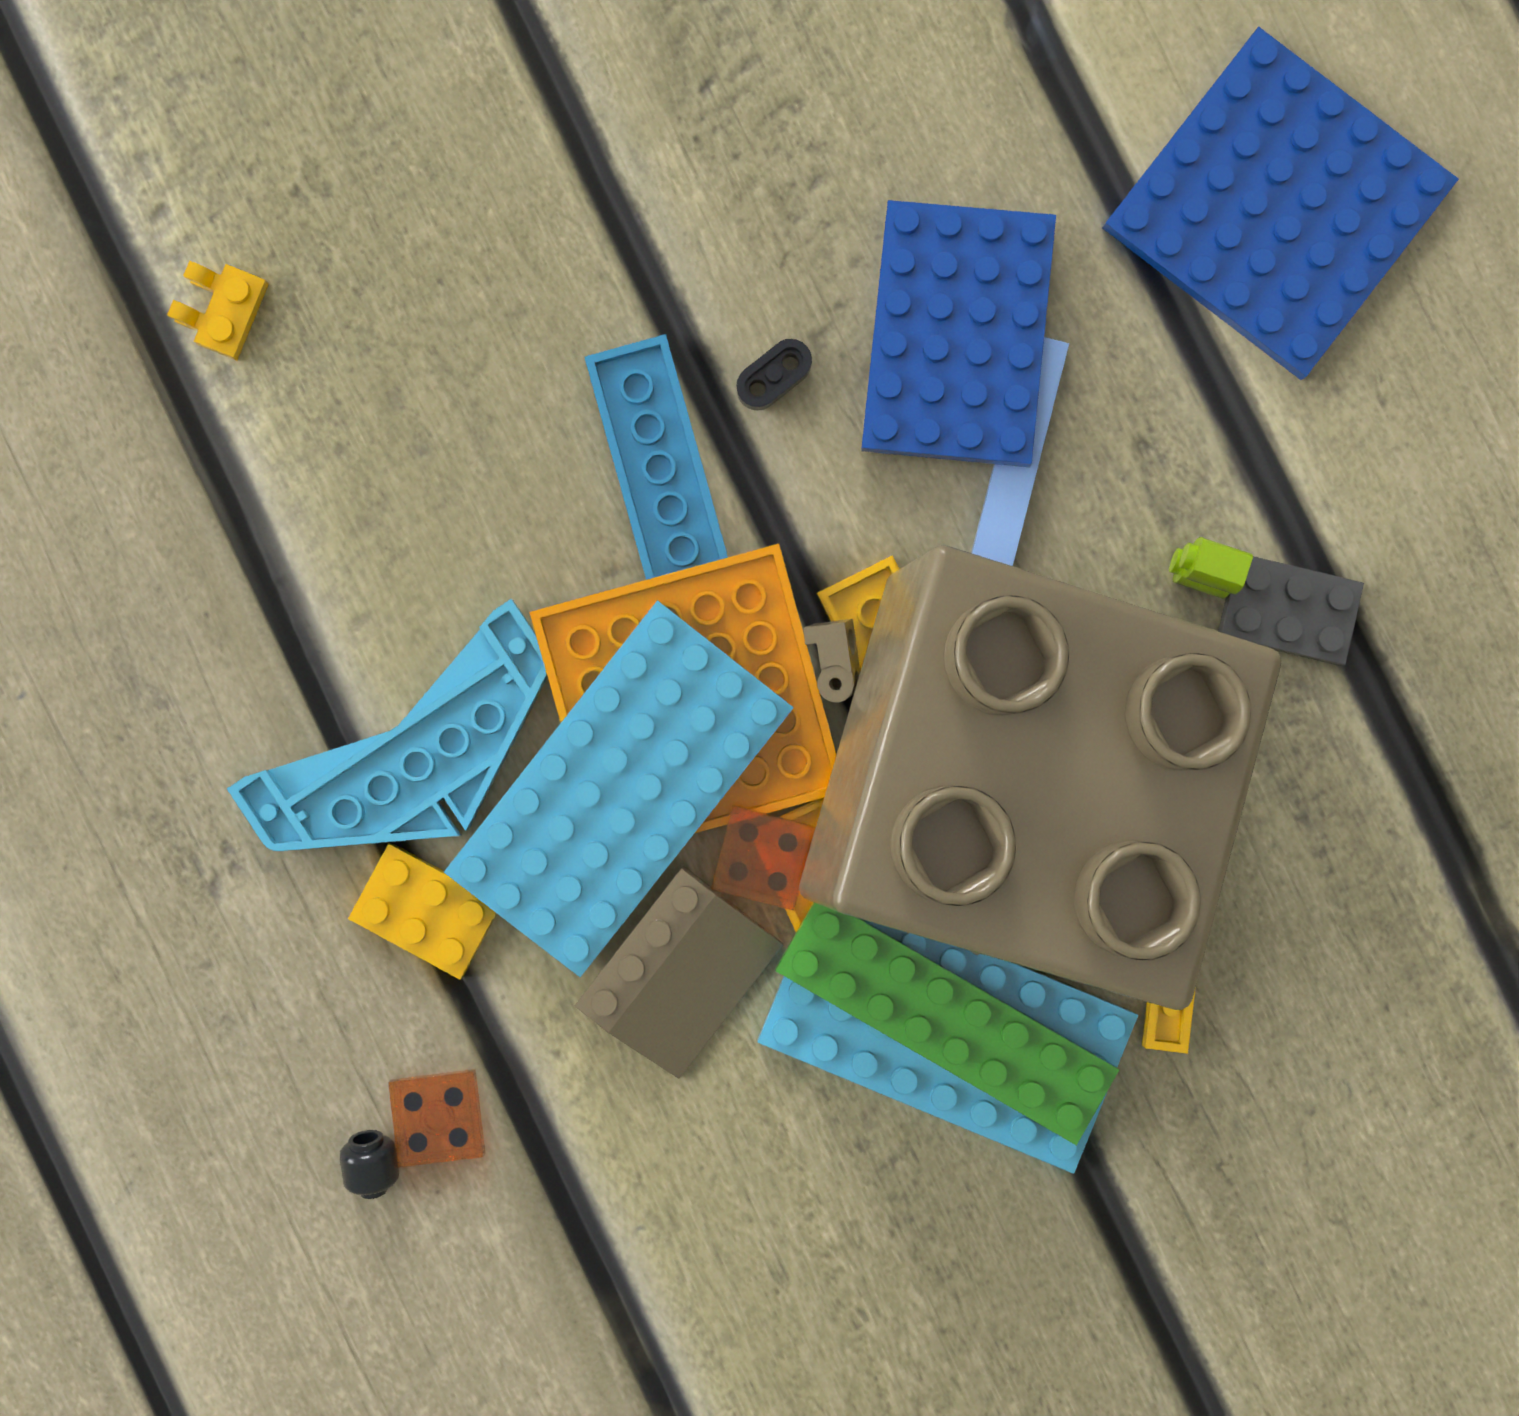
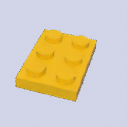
[348,843,497,979]

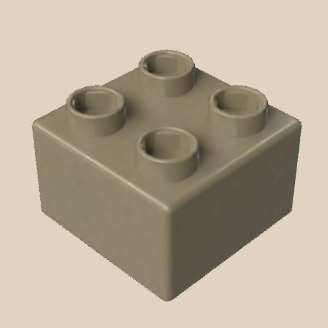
[799,545,1281,1010]

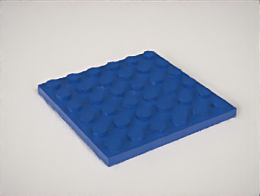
[1102,26,1459,380]

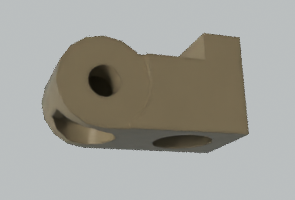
[803,619,860,703]

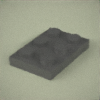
[1218,556,1364,666]

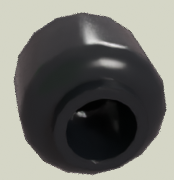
[340,1130,399,1199]

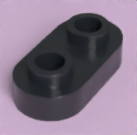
[736,339,812,410]

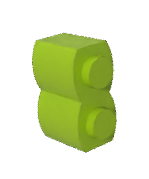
[1169,537,1253,599]

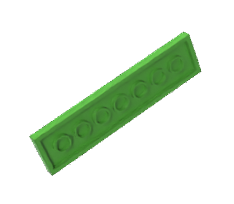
[775,902,1119,1146]

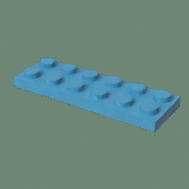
[584,334,728,580]

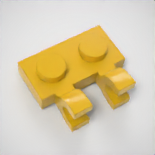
[167,260,269,361]

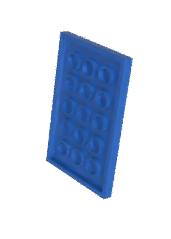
[861,200,1056,468]

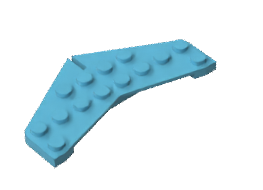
[227,599,548,851]

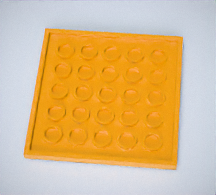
[529,544,837,833]

